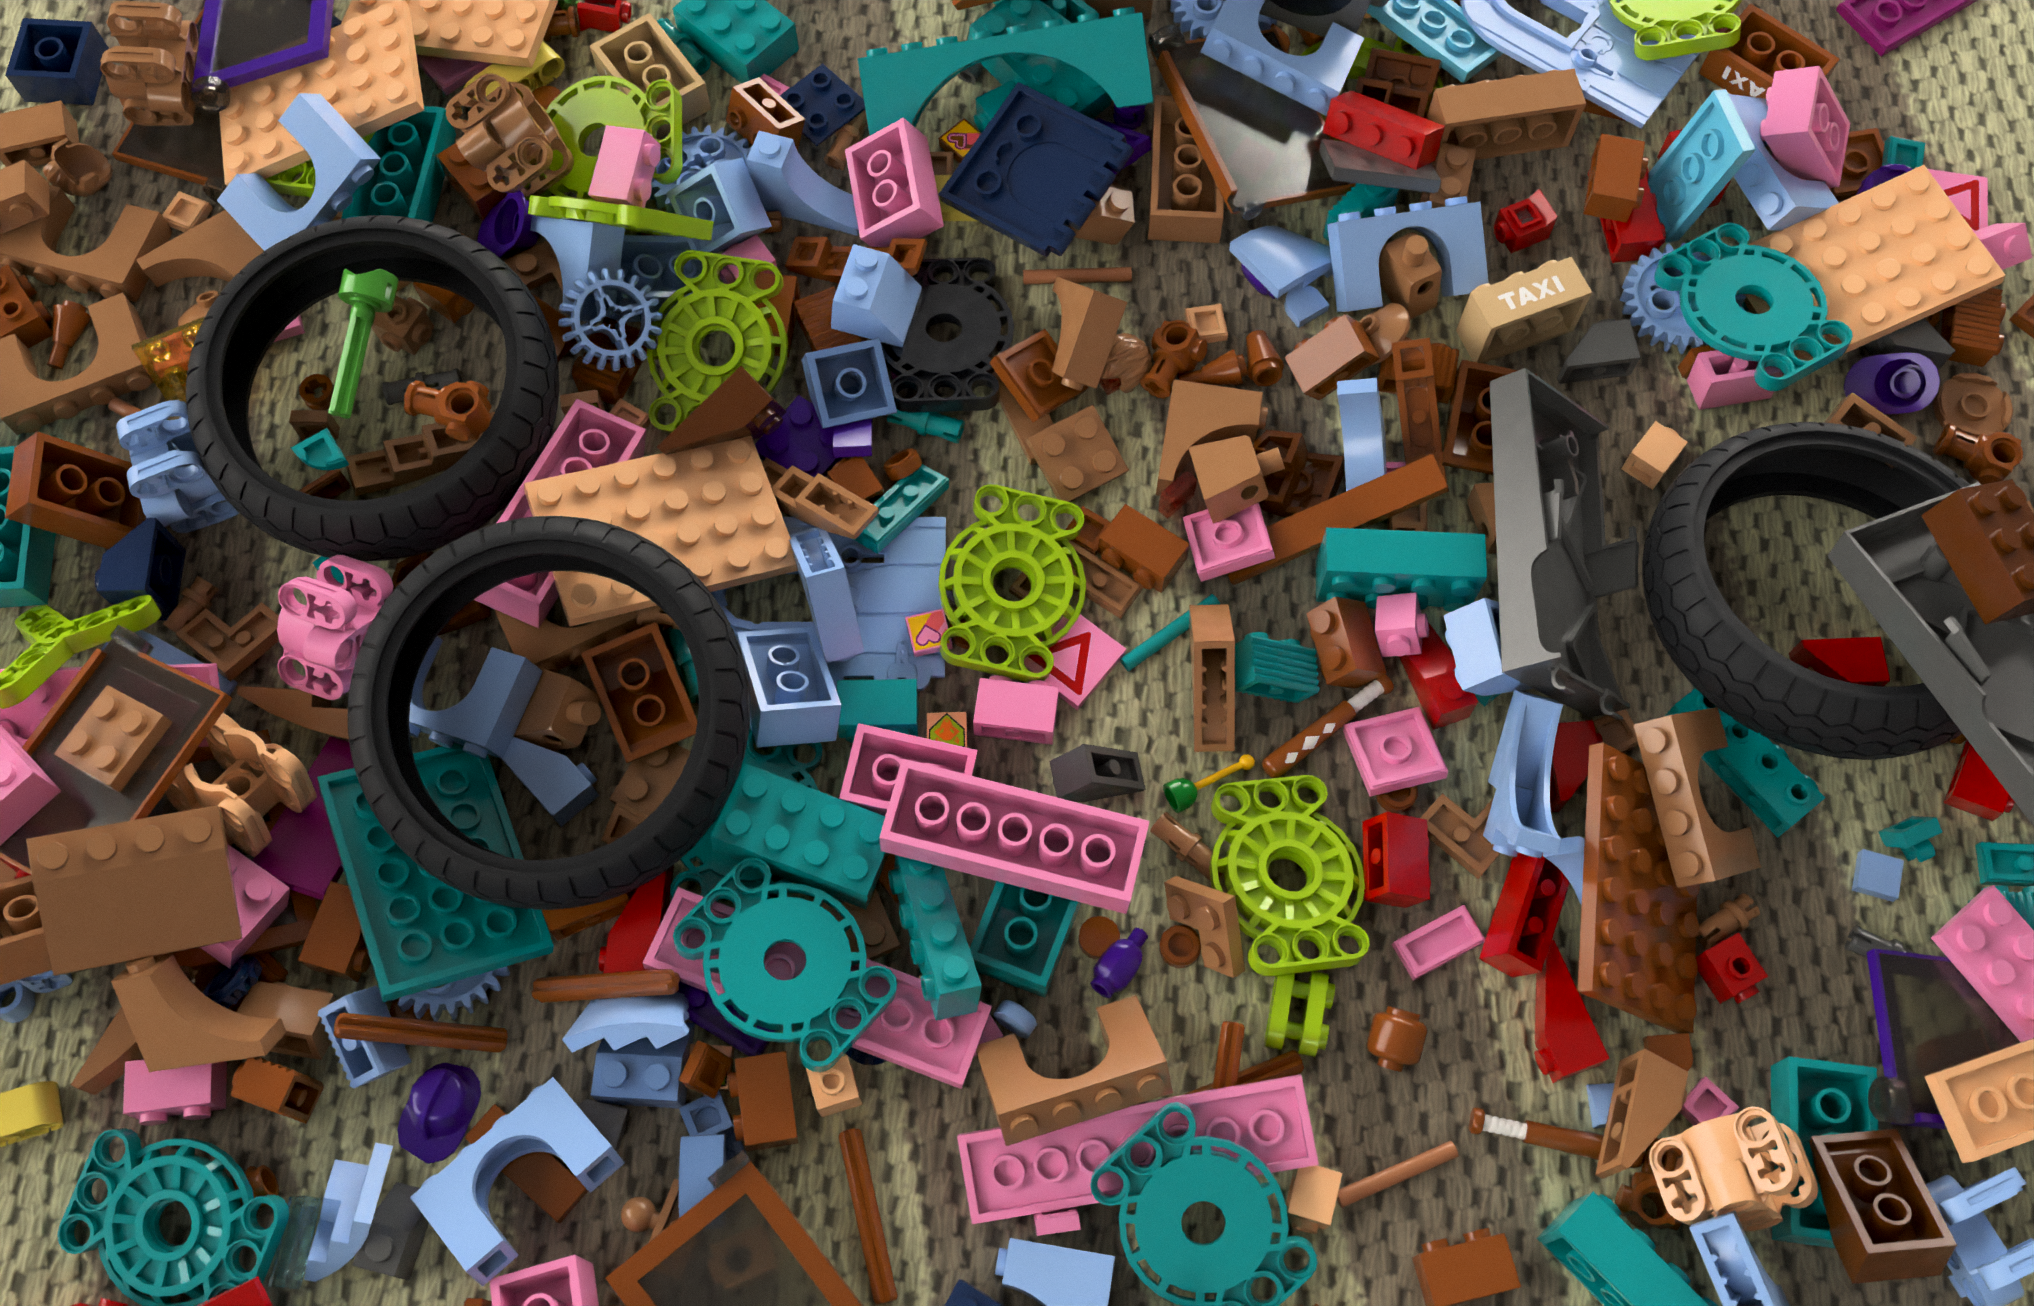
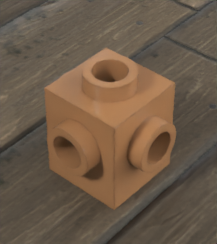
[371,296,434,355]

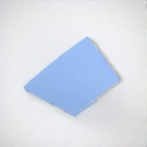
[1229,226,1333,299]
[562,992,689,1053]
[304,1142,393,1282]

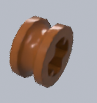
[299,374,334,410]

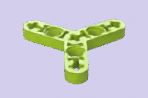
[0,595,162,709]

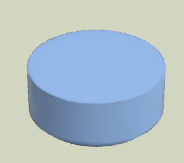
[994,1000,1037,1039]

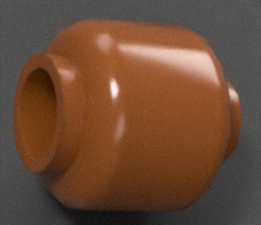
[1366,1006,1427,1072]

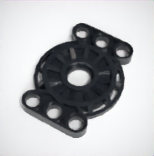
[881,257,1014,413]

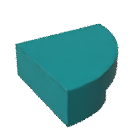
[291,428,350,470]

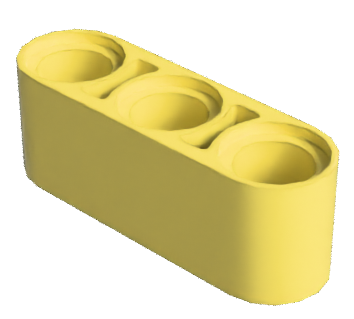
[463,40,565,100]
[0,1081,64,1147]

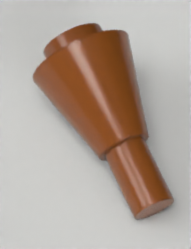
[47,300,91,370]
[1178,348,1248,385]

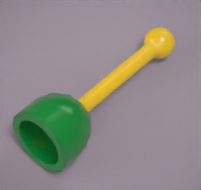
[1163,754,1255,813]

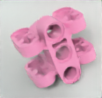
[277,555,393,700]

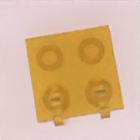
[131,317,205,403]

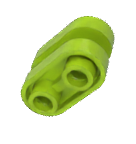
[1264,971,1335,1057]

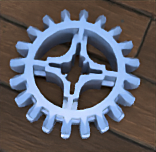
[558,267,663,372]

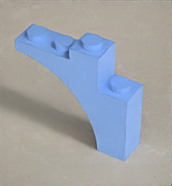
[1483,689,1563,858]

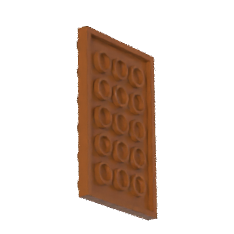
[1577,742,1700,1034]

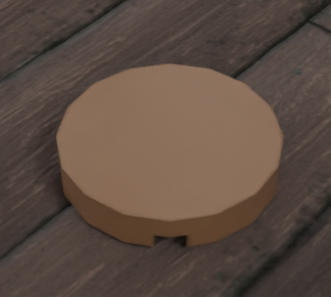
[1933,373,2013,437]

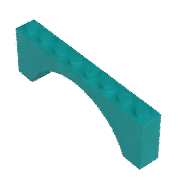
[857,7,1154,135]

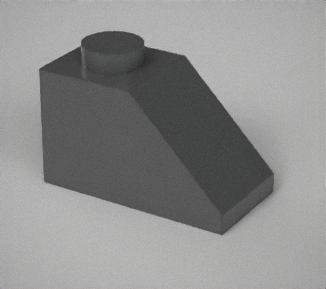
[1863,318,1955,370]
[1557,319,1641,384]
[1049,744,1146,802]
[352,1182,429,1281]

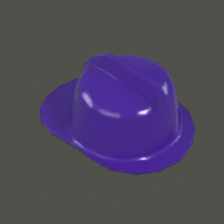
[478,190,540,258]
[1844,352,1940,414]
[397,1062,481,1164]

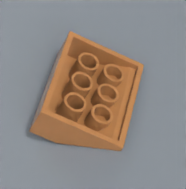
[26,805,243,976]

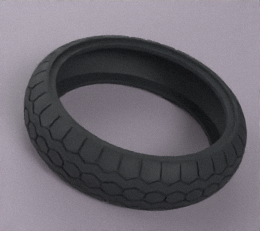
[186,215,559,561]
[1642,422,1970,760]
[348,516,750,910]

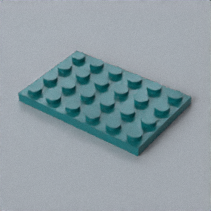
[317,743,554,1002]

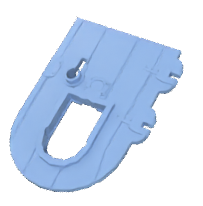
[1460,0,1701,129]
[711,517,946,691]

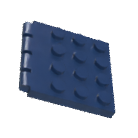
[938,82,1134,257]

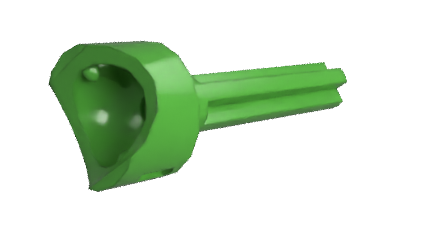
[328,268,398,419]

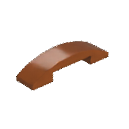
[785,236,928,283]
[1391,337,1447,483]

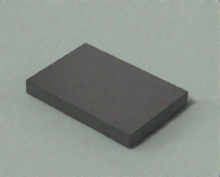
[1319,139,1441,193]

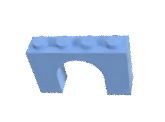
[1200,0,1364,116]
[217,93,381,251]
[1729,94,1839,231]
[1327,196,1489,312]
[409,636,543,760]
[410,1077,625,1287]

